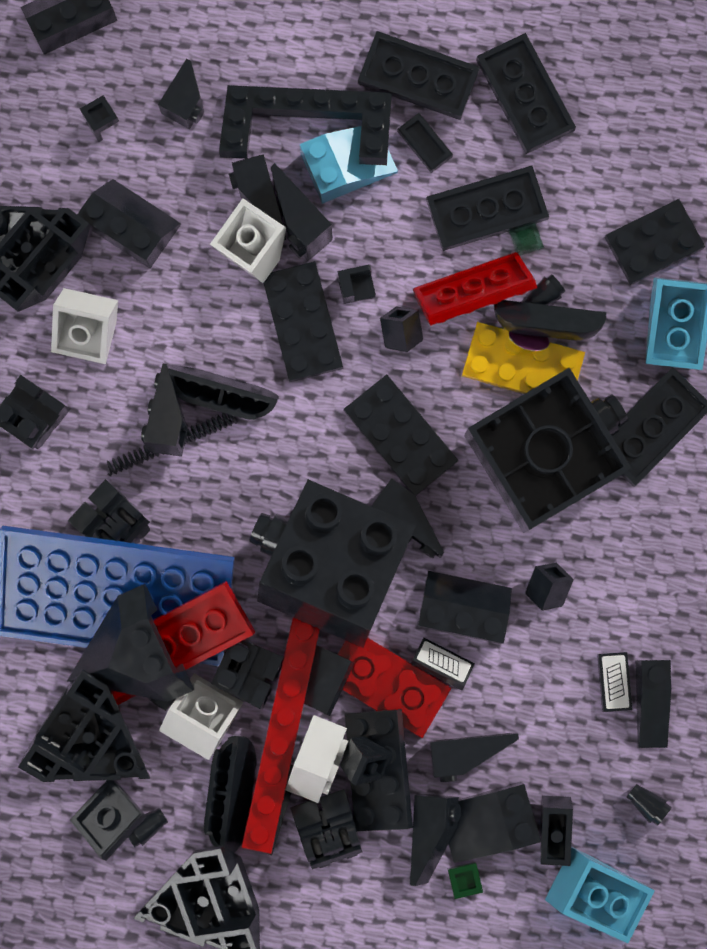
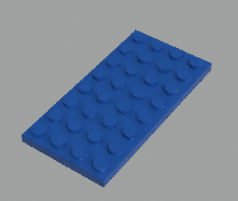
[0,525,235,666]

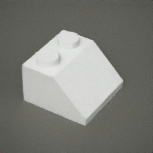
[210,199,286,283]
[51,288,118,364]
[159,673,244,760]

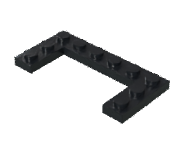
[219,85,392,166]

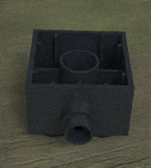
[464,368,632,533]
[249,479,416,648]

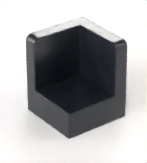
[80,95,119,142]
[337,264,376,304]
[380,306,423,352]
[525,562,574,611]

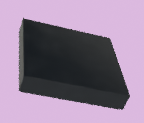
[304,645,355,716]
[70,780,147,861]

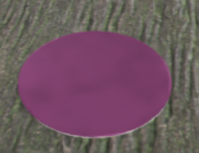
[509,331,550,351]

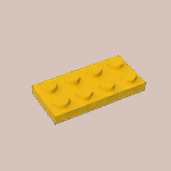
[462,322,585,394]

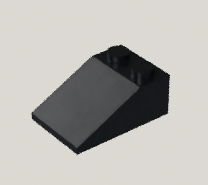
[271,163,333,261]
[448,782,541,863]

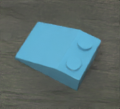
[300,126,398,204]
[645,277,707,370]
[545,847,655,943]

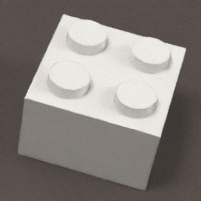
[285,715,348,803]

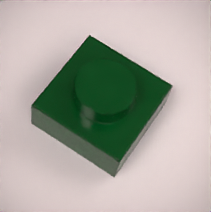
[447,862,483,899]

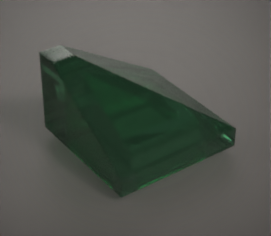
[509,224,544,256]

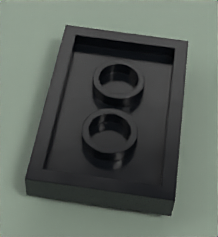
[604,199,706,285]

